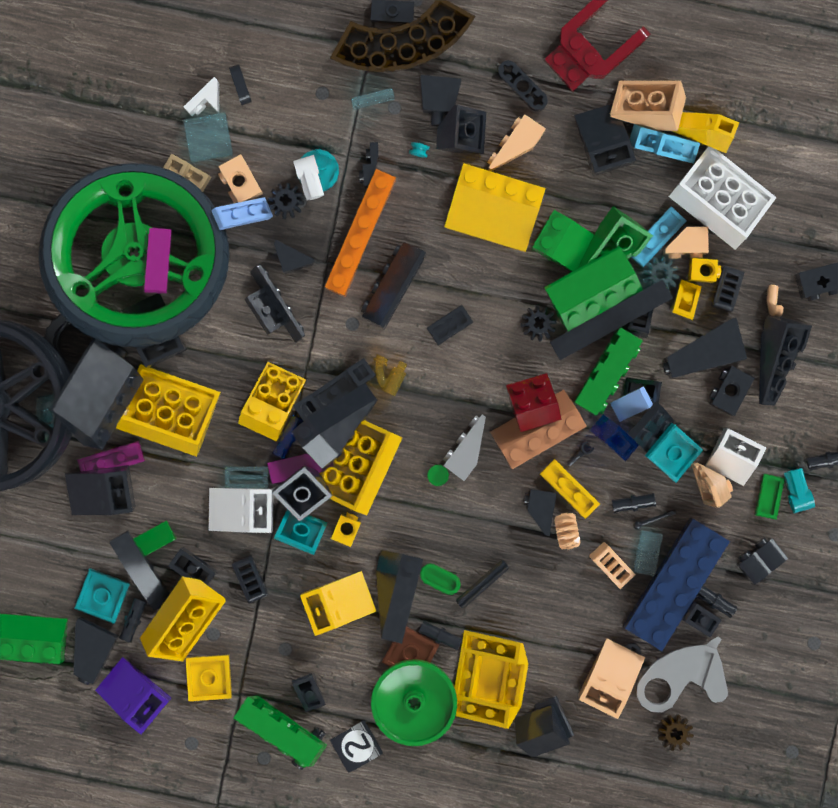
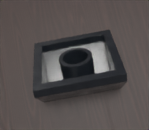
[272,465,332,521]
[515,704,570,758]

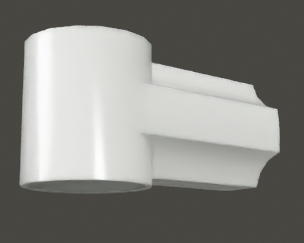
[293,155,324,201]

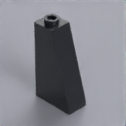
[662,318,747,379]

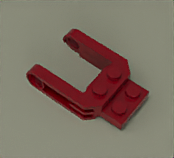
[544,0,651,92]

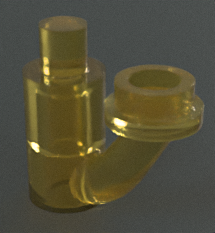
[373,354,407,396]

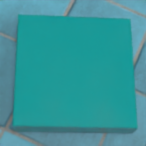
[645,423,703,482]
[74,568,130,624]

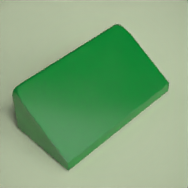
[134,520,177,556]

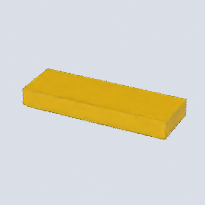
[540,459,600,519]

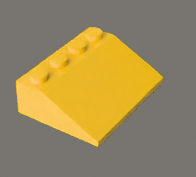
[444,163,546,252]
[116,364,220,457]
[319,420,402,515]

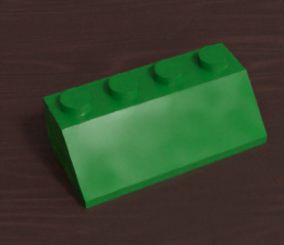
[544,246,643,331]
[0,613,68,664]

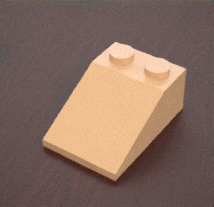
[610,81,686,131]

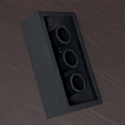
[361,242,426,330]

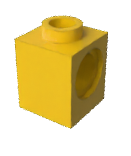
[688,258,721,283]
[331,512,361,547]

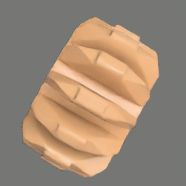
[554,513,580,550]

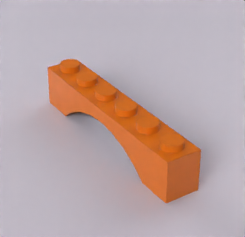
[325,169,396,297]

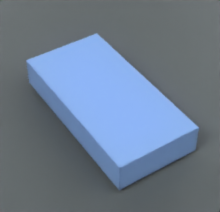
[610,386,653,422]

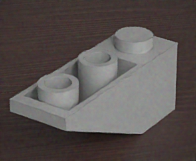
[443,414,486,481]

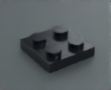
[628,401,674,453]

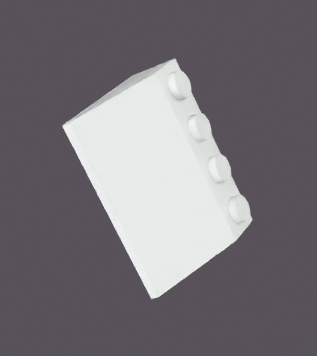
[669,146,776,250]

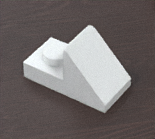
[184,77,219,116]

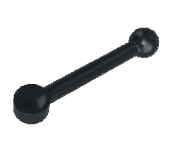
[633,510,676,530]

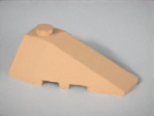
[691,463,733,507]

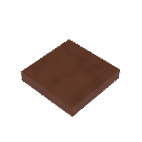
[382,626,440,667]

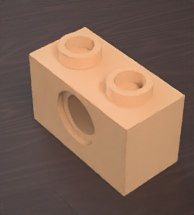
[218,154,263,203]

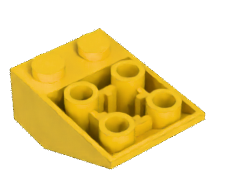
[238,362,306,442]
[300,571,376,636]

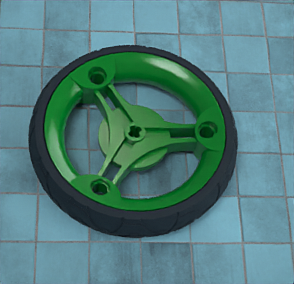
[38,163,229,347]

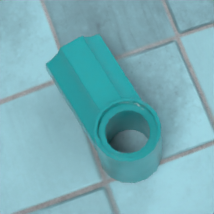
[783,468,815,513]

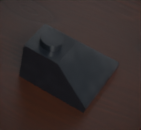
[436,105,487,154]

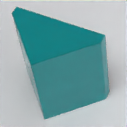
[274,509,328,555]

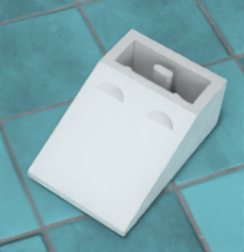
[209,488,274,533]

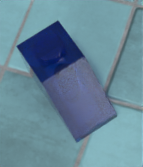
[590,414,638,462]

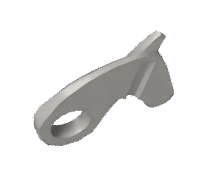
[636,636,728,712]

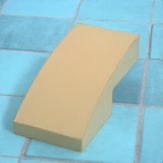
[164,154,211,192]

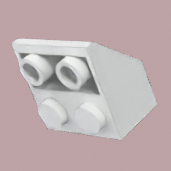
[705,428,766,486]

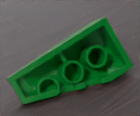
[577,207,653,269]

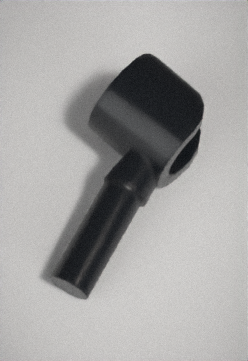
[567,441,594,467]

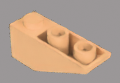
[487,115,546,172]

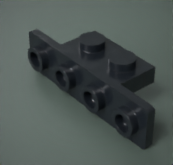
[244,264,305,343]

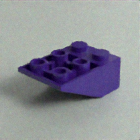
[95,657,172,735]

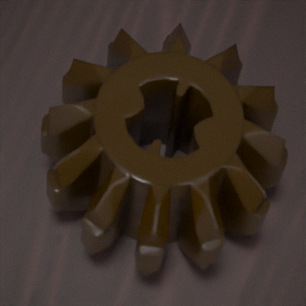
[657,714,694,751]

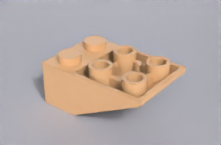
[578,638,645,719]

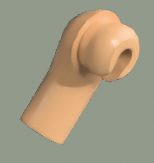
[766,285,783,317]

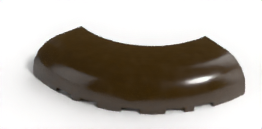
[330,0,476,72]

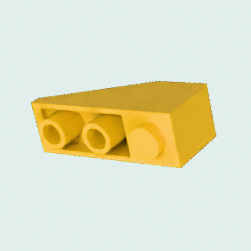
[672,112,739,153]

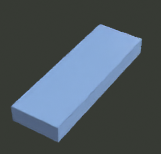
[211,197,273,230]

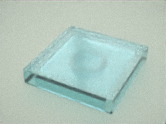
[183,113,233,163]

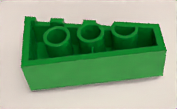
[573,327,643,416]

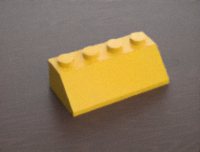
[140,577,226,661]

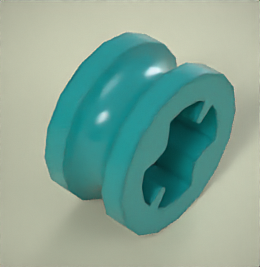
[409,142,430,158]

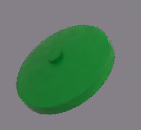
[371,659,457,746]

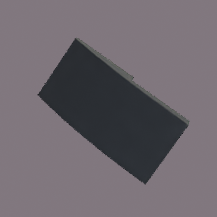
[359,142,379,189]

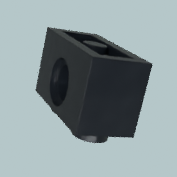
[709,366,755,416]
[168,547,218,585]

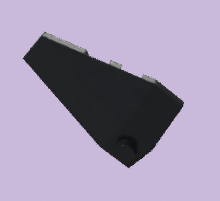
[759,315,812,406]
[291,383,378,469]
[376,550,423,644]

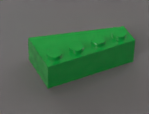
[233,696,327,768]

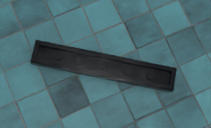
[550,279,673,360]

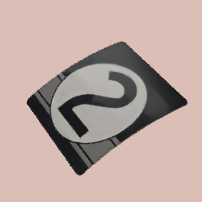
[330,720,383,773]

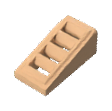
[589,542,636,589]

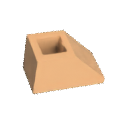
[663,227,709,259]

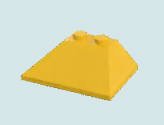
[455,630,528,729]

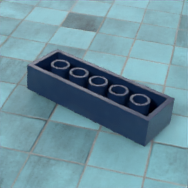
[623,518,730,651]

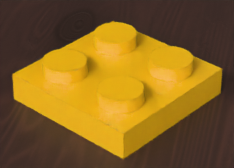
[186,655,232,701]

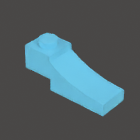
[630,124,700,164]

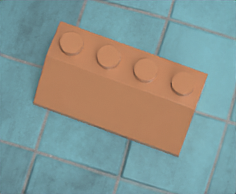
[490,390,587,469]

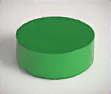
[427,465,449,486]

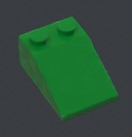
[532,210,594,272]

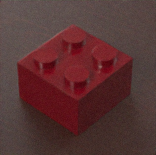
[506,373,562,432]

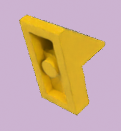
[670,279,701,319]

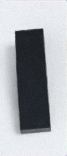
[109,530,170,611]

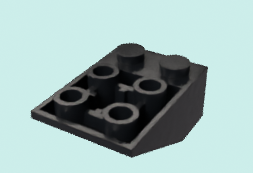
[574,103,636,176]
[121,293,187,368]
[65,465,136,515]

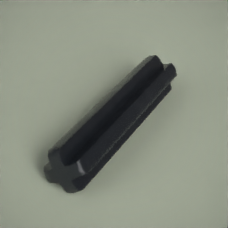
[456,560,509,608]

